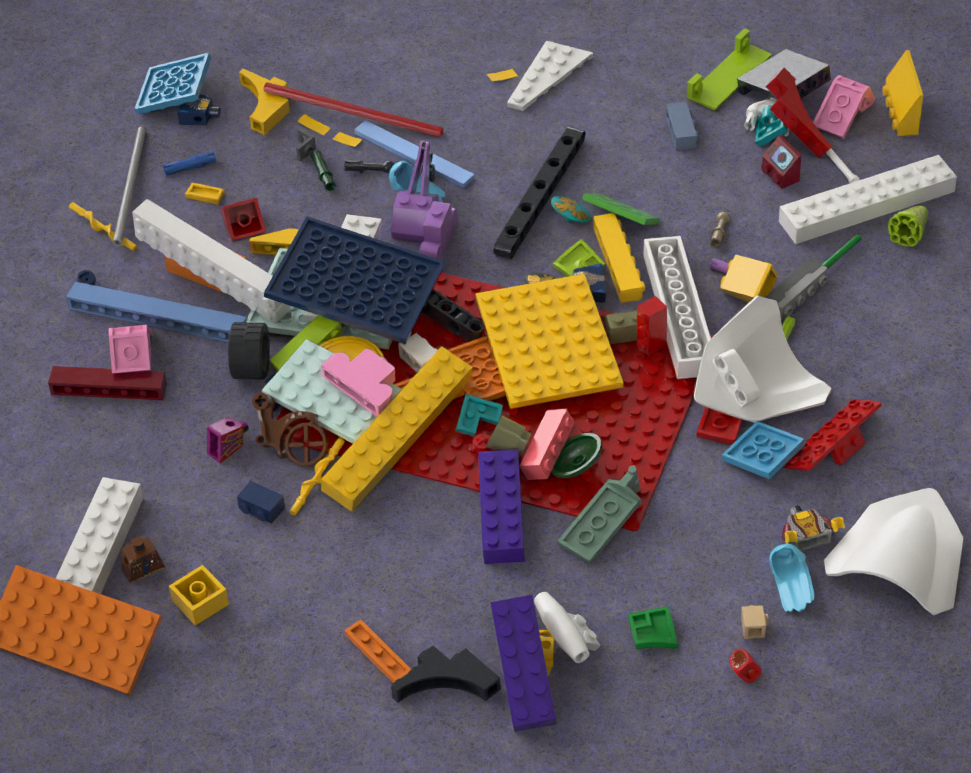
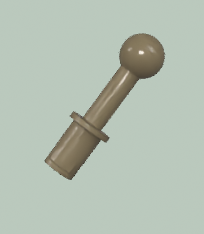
[710,212,731,248]

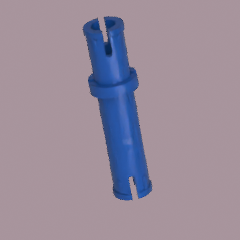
[163,151,217,176]

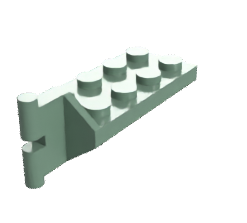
[557,466,641,565]

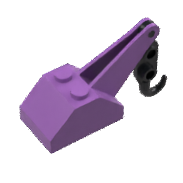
[391,141,439,242]

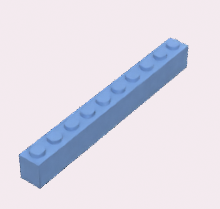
[66,282,247,342]

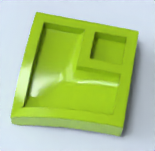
[553,239,605,277]

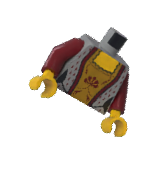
[781,505,845,551]

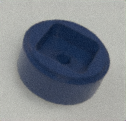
[77,270,96,285]

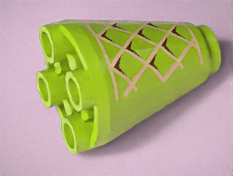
[888,206,928,246]

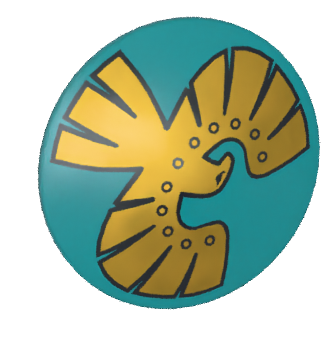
[551,196,591,223]

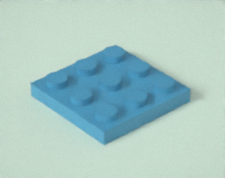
[722,421,805,479]

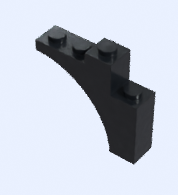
[391,646,501,703]

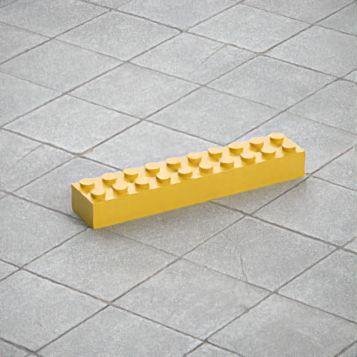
[321,346,472,512]

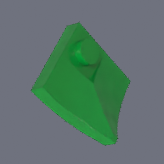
[627,606,678,650]

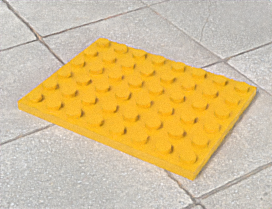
[476,274,623,409]

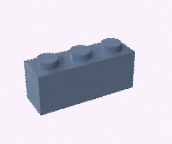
[666,102,700,151]

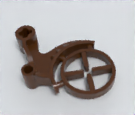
[252,392,328,466]

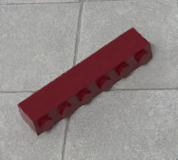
[48,366,167,401]

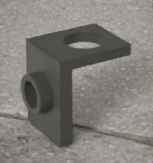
[296,129,316,161]

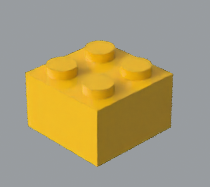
[169,565,229,626]

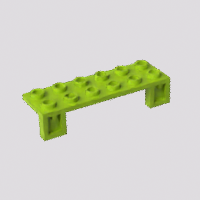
[687,28,771,111]

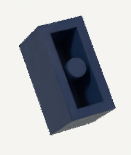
[237,481,285,524]

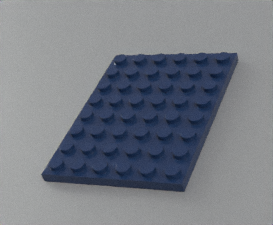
[264,216,445,344]

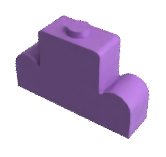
[419,201,458,260]

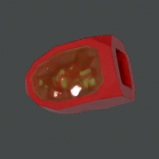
[729,649,761,683]

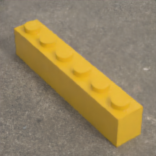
[594,213,645,303]

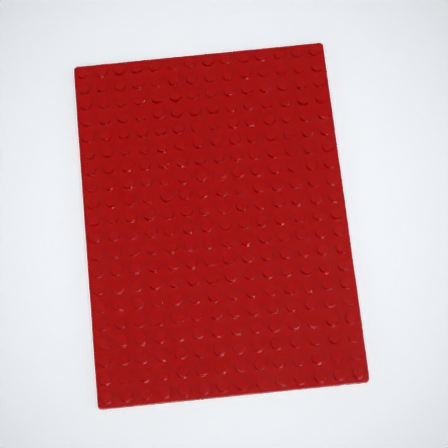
[276,273,713,531]

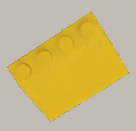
[882,50,923,136]

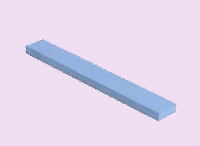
[354,120,474,188]

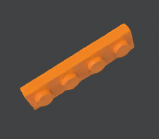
[344,620,411,683]

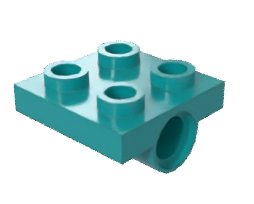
[755,105,788,147]

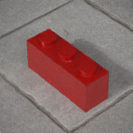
[636,296,668,356]

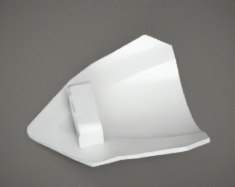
[694,296,831,423]
[824,488,963,615]

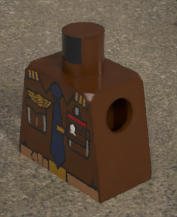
[122,537,165,583]

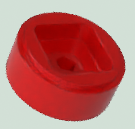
[472,434,491,452]

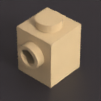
[741,605,769,639]

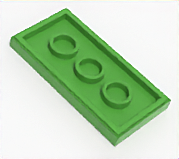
[582,193,660,225]

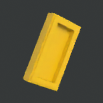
[185,183,225,205]

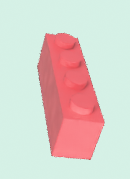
[519,409,575,480]

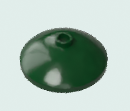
[551,433,603,479]

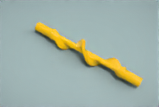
[69,202,138,252]
[289,438,345,516]

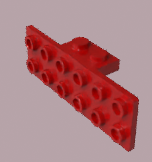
[782,399,882,471]

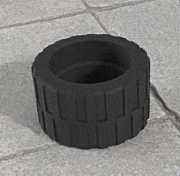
[228,322,270,380]

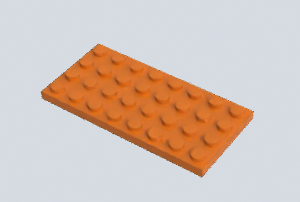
[0,565,163,695]

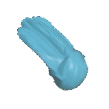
[389,160,445,202]
[769,544,815,612]

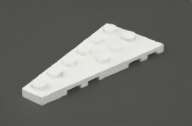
[507,41,593,111]

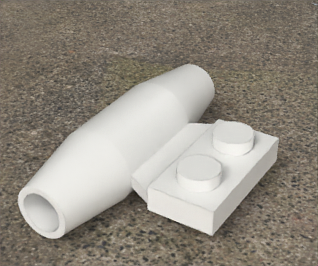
[534,592,600,663]

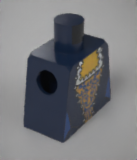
[177,94,221,125]
[573,263,606,303]

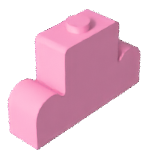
[321,349,395,417]

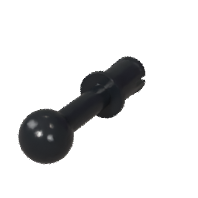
[344,159,394,173]

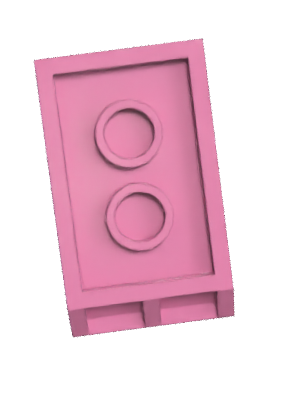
[813,75,876,139]
[109,325,153,374]

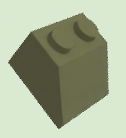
[603,310,637,344]

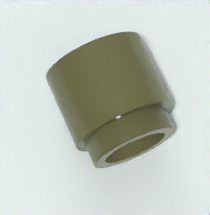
[486,415,532,458]

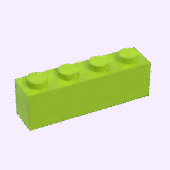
[270,315,343,371]

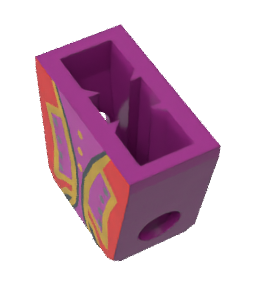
[207,417,249,464]

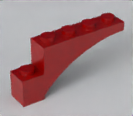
[765,67,832,158]

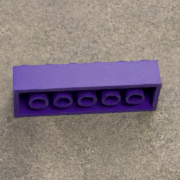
[478,449,525,564]
[490,595,557,732]

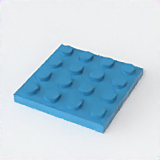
[135,53,212,114]

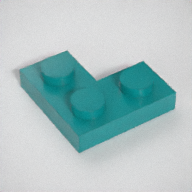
[455,394,503,436]

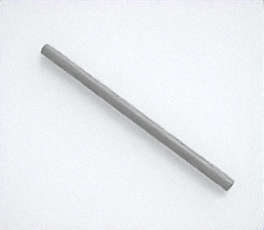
[113,127,146,246]

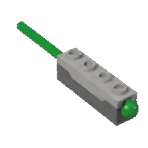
[764,235,862,320]

